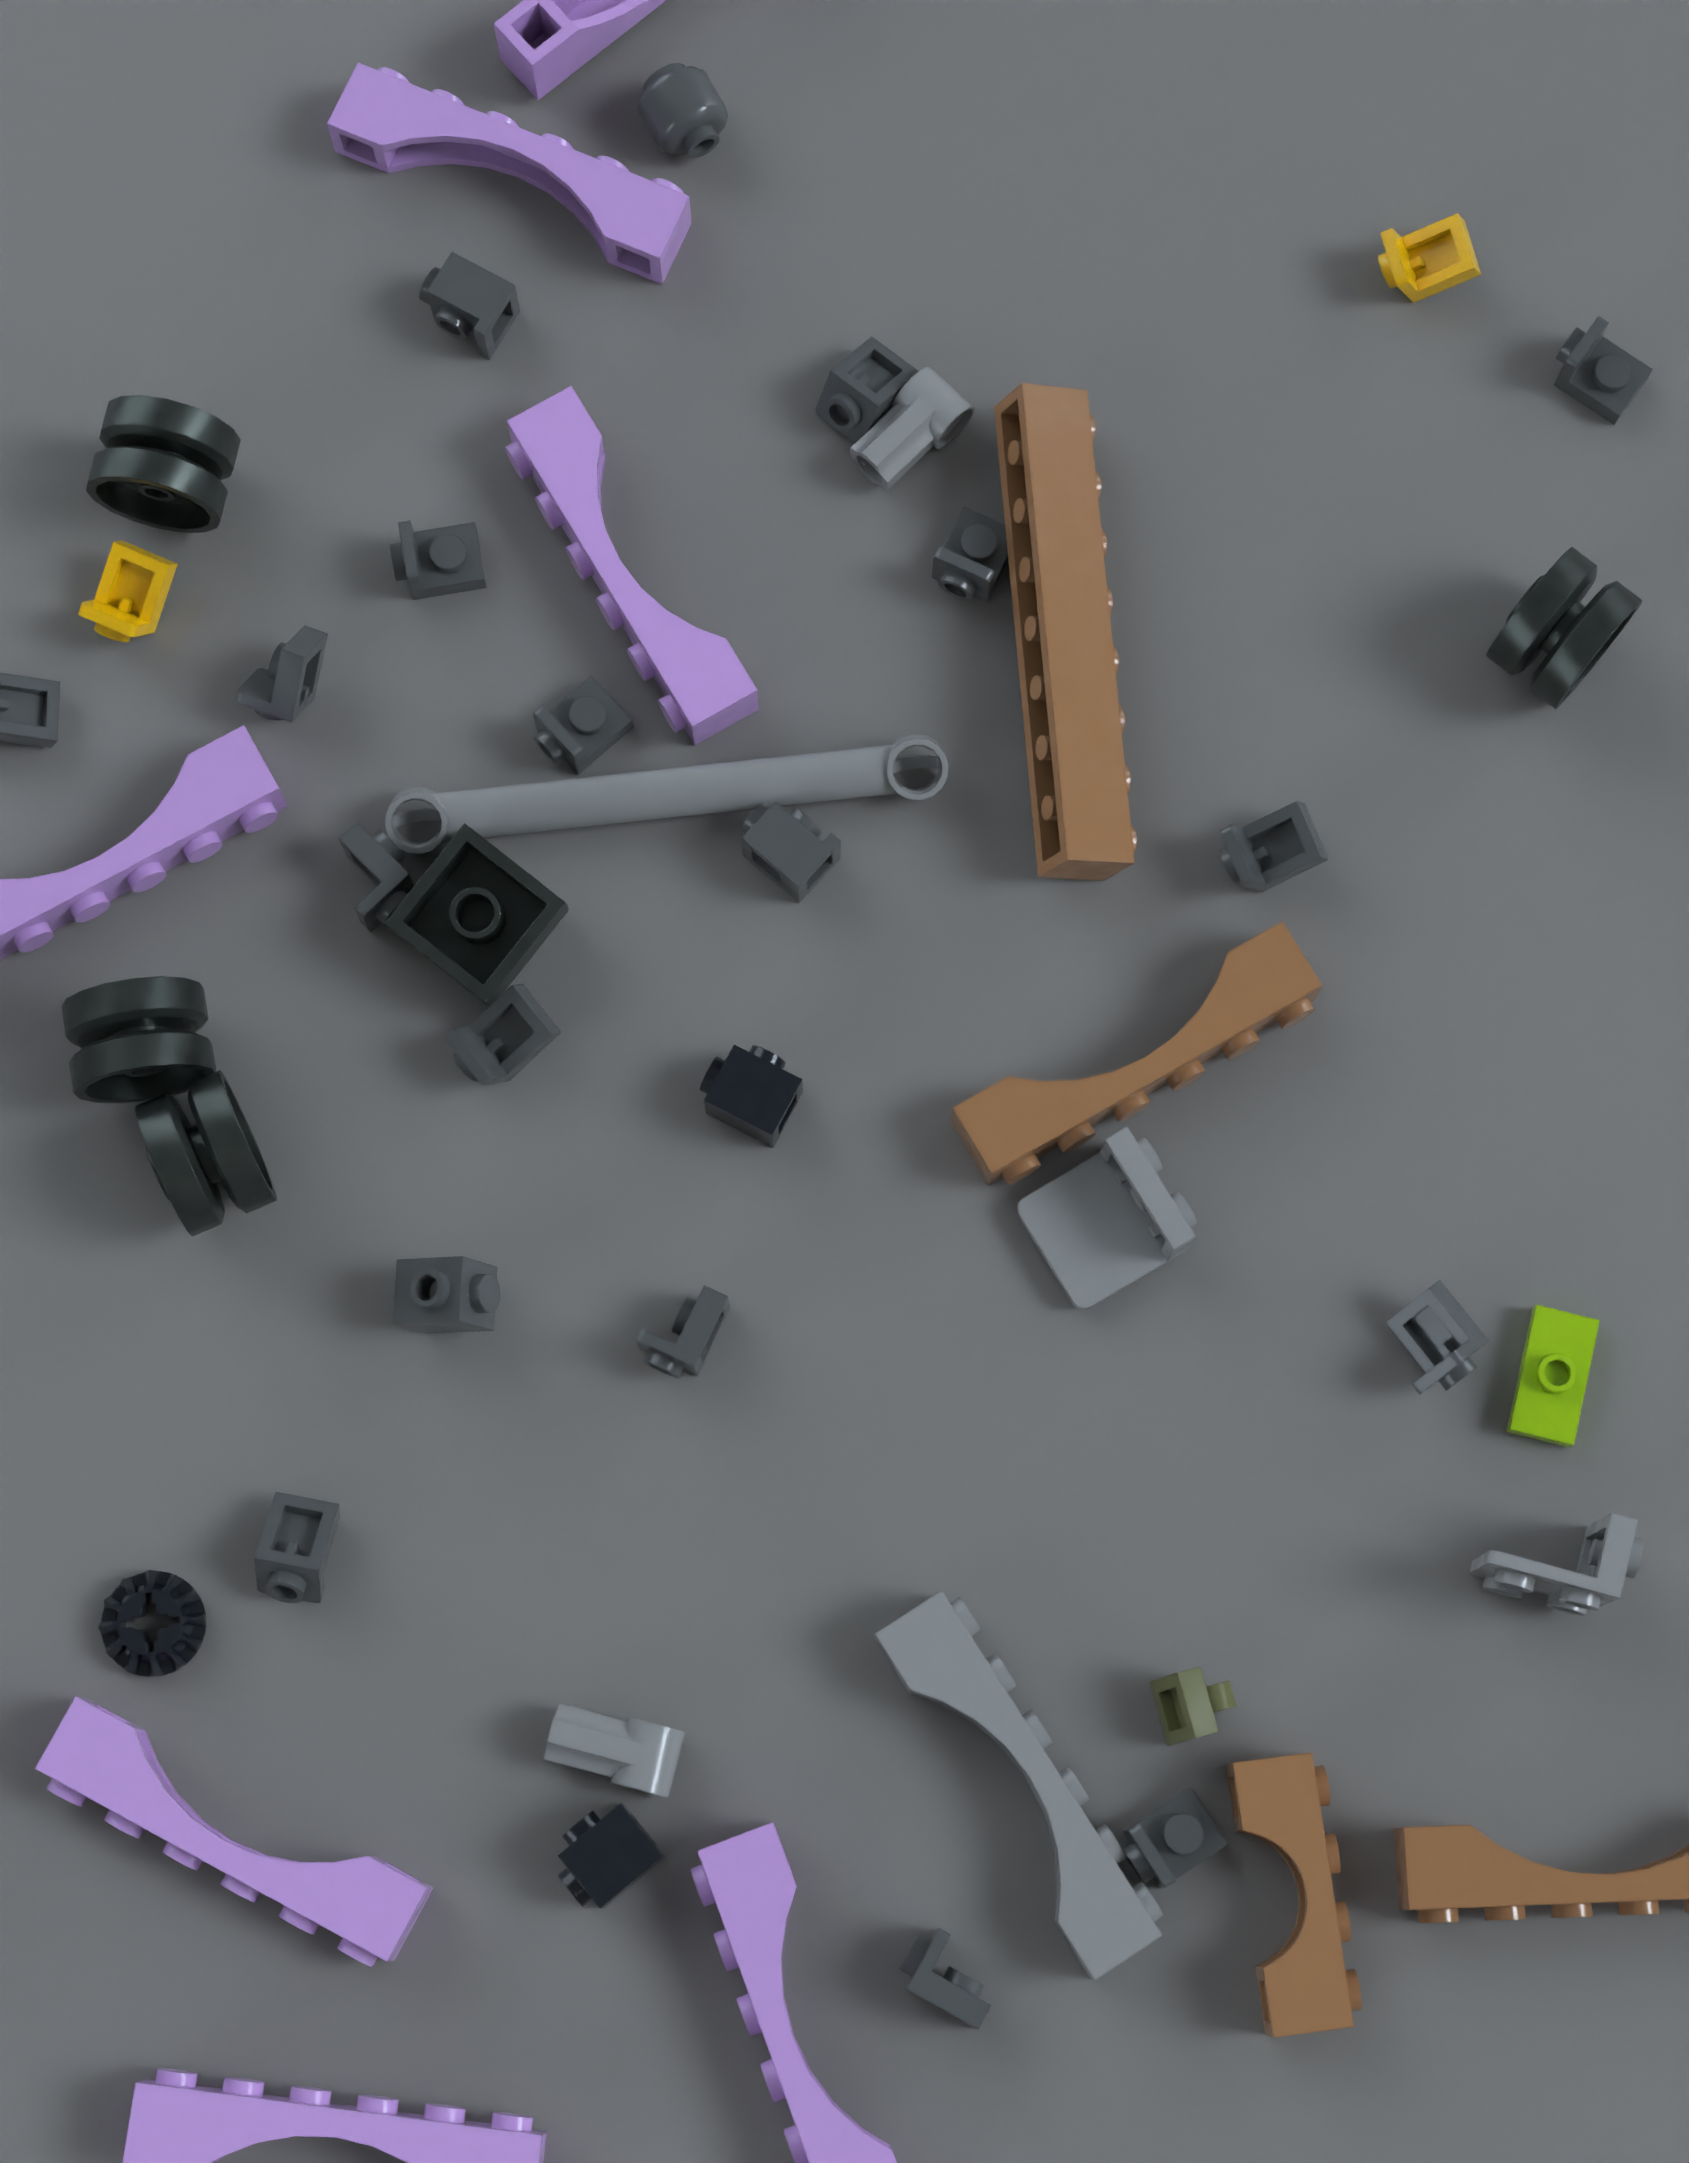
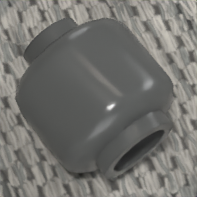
[638,63,728,158]

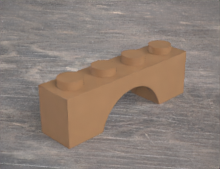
[1226,1752,1362,2038]

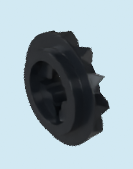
[98,1570,206,1677]

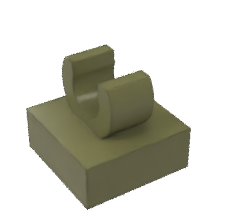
[1150,1667,1237,1746]

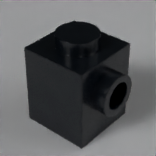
[700,1045,803,1148]
[558,1803,666,1909]

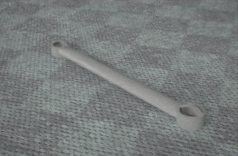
[385,733,949,854]

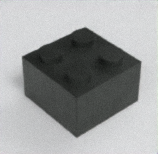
[384,823,569,1007]

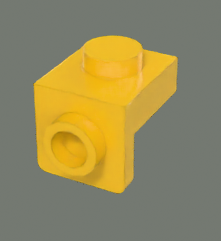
[1378,213,1481,303]
[78,540,178,642]

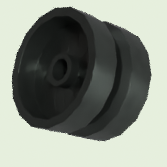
[86,395,241,533]
[1486,547,1642,710]
[61,976,216,1103]
[135,1070,277,1237]

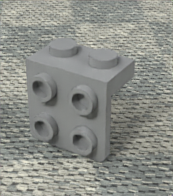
[1017,1127,1197,1310]
[1469,1513,1643,1616]

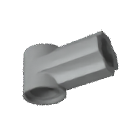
[850,367,974,490]
[544,1704,686,1798]

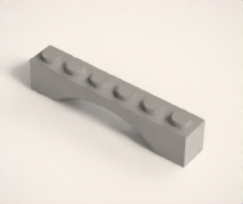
[874,1591,1164,1980]

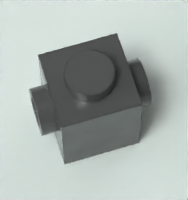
[393,1256,500,1334]

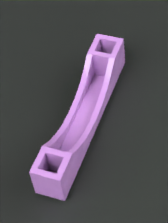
[493,0,666,100]
[327,63,692,284]
[505,386,759,746]
[0,725,288,959]
[35,1696,433,1967]
[690,1822,897,2163]
[122,2068,547,2163]

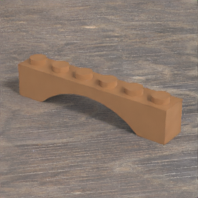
[950,921,1323,1185]
[1393,1825,1689,1923]

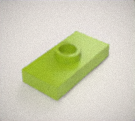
[1506,1305,1600,1448]

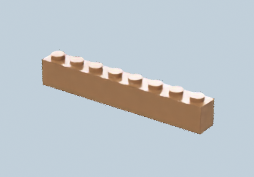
[994,383,1137,881]

